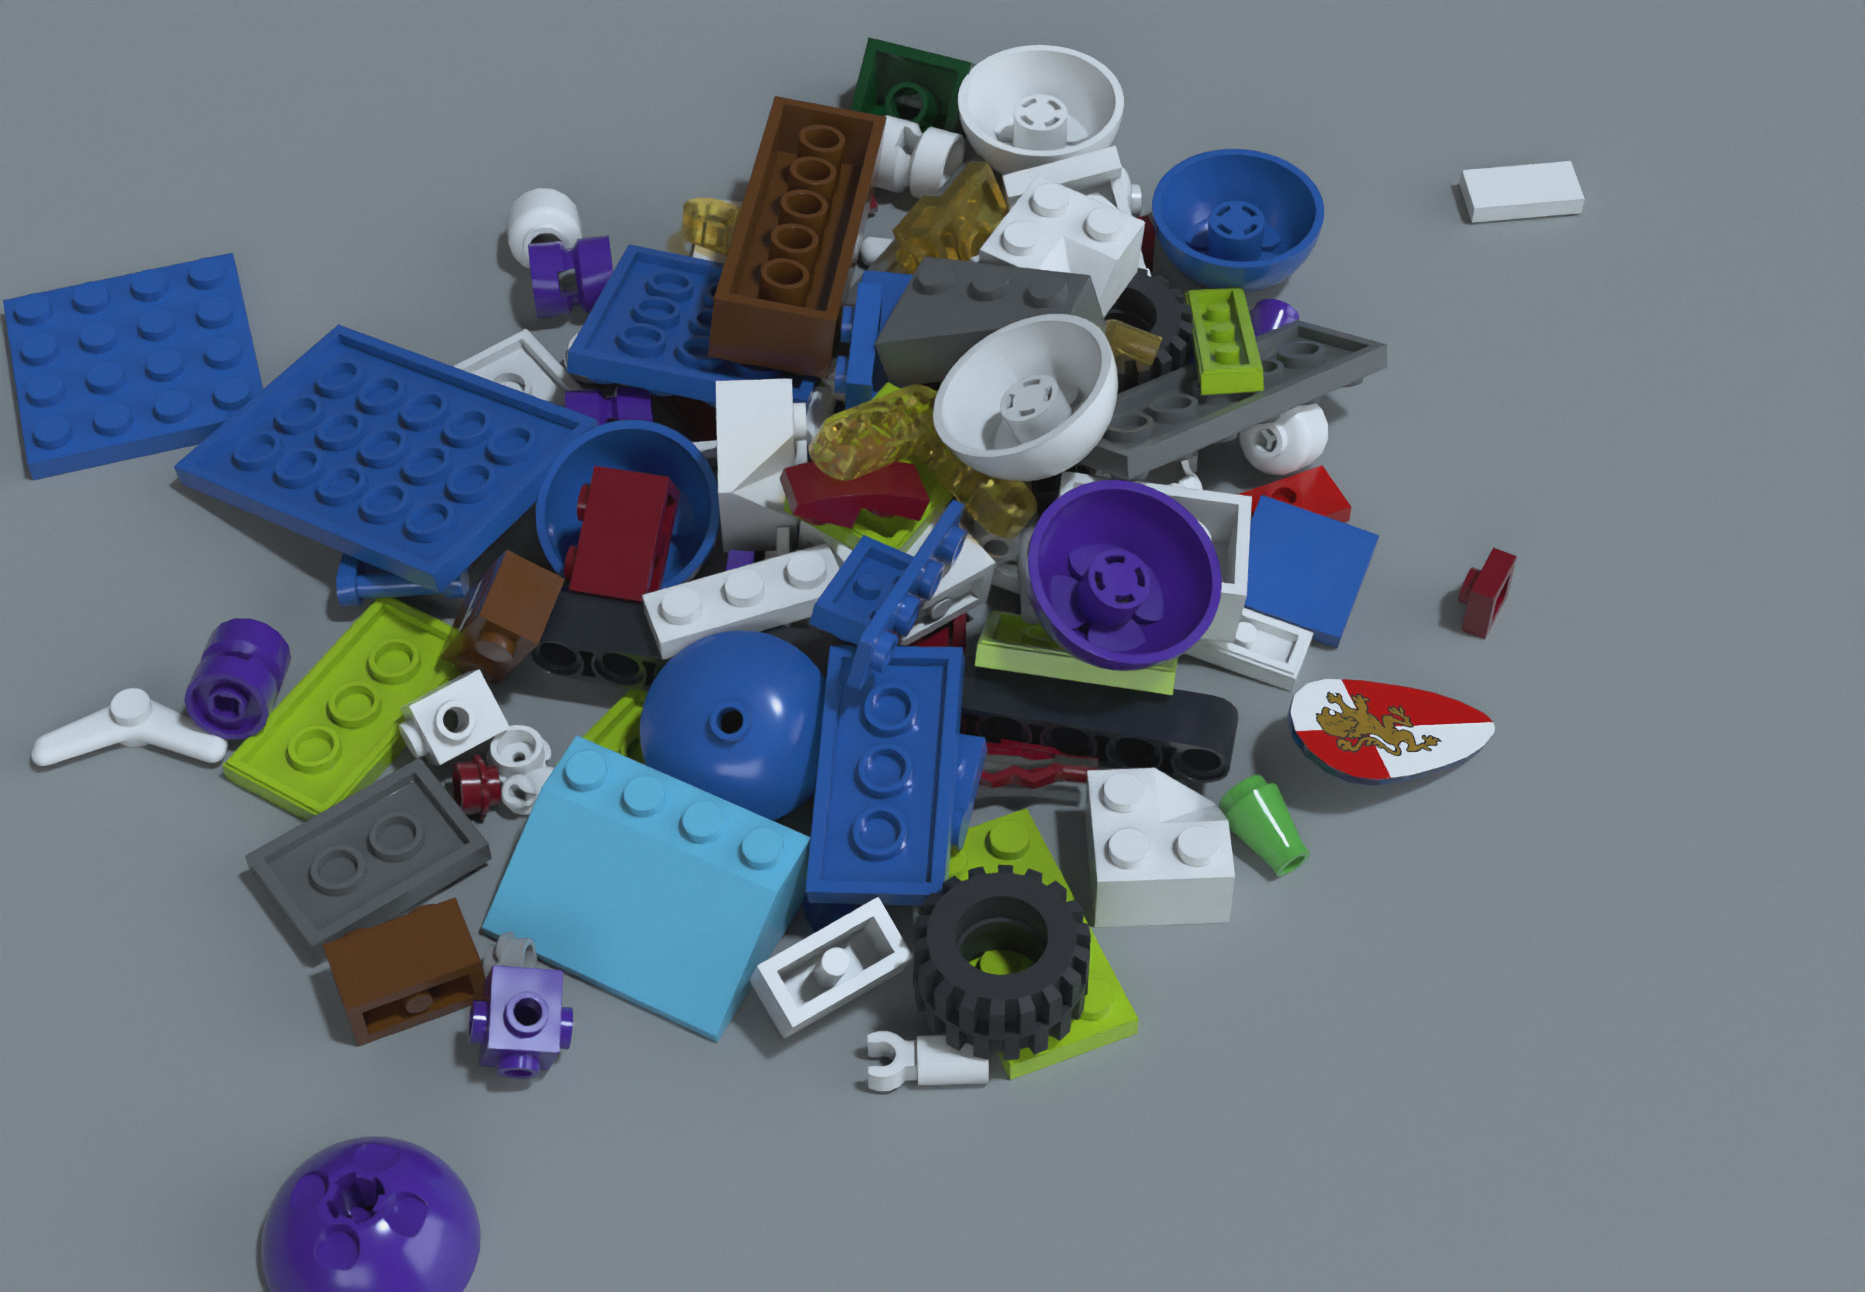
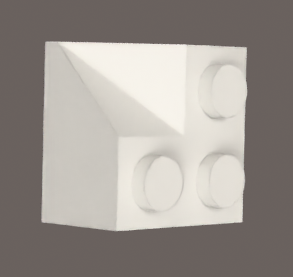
[978,175,1145,317]
[716,379,807,552]
[1085,768,1235,928]

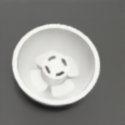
[958,45,1124,175]
[933,314,1118,481]

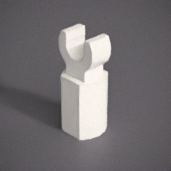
[867,1031,989,1091]

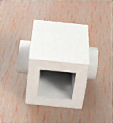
[398,669,510,765]

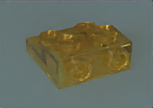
[892,162,1009,275]

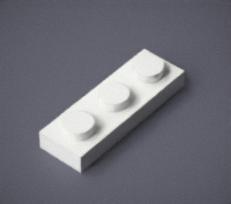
[642,542,839,659]

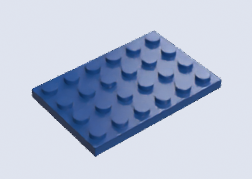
[174,324,599,594]

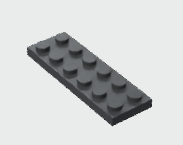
[1074,320,1387,482]

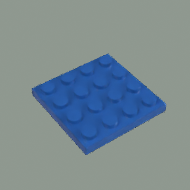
[567,244,841,416]
[3,253,268,480]

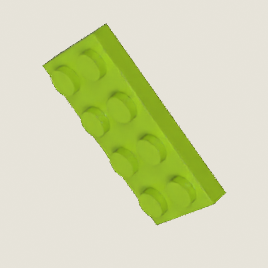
[948,808,1139,1080]

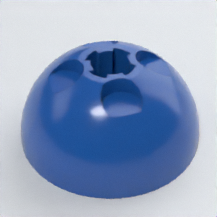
[1152,149,1324,293]
[536,420,721,590]

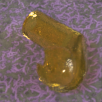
[1104,319,1163,367]

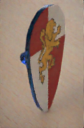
[1287,679,1495,786]

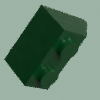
[851,37,976,140]

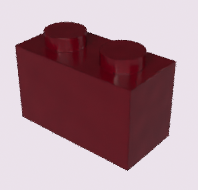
[564,466,680,603]

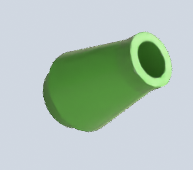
[1218,775,1310,877]

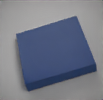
[1244,495,1380,648]

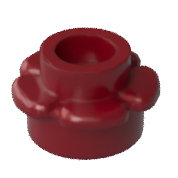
[452,755,501,820]

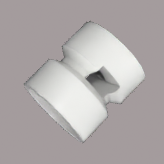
[875,115,965,201]

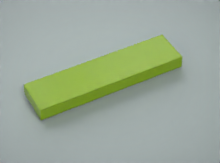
[1185,287,1264,395]

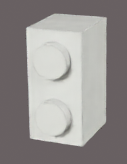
[749,897,912,1039]

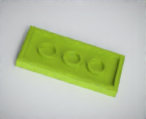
[222,597,462,821]

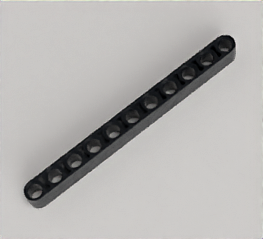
[528,591,1239,783]

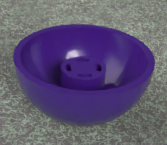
[1025,480,1222,671]
[261,1136,481,1292]

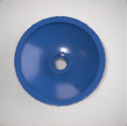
[640,630,826,822]

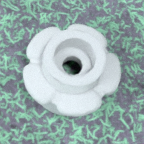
[486,725,552,784]

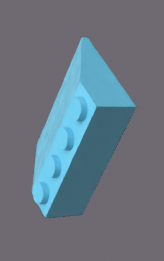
[482,735,811,1042]

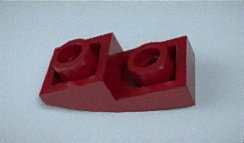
[779,458,930,529]

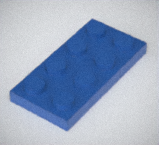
[805,645,965,906]

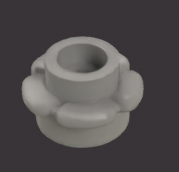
[483,932,537,979]

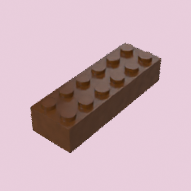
[708,96,887,379]

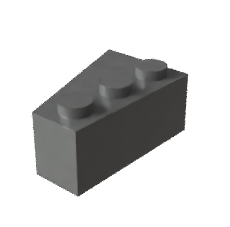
[874,256,1107,394]

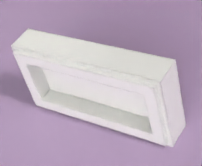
[1459,161,1585,223]

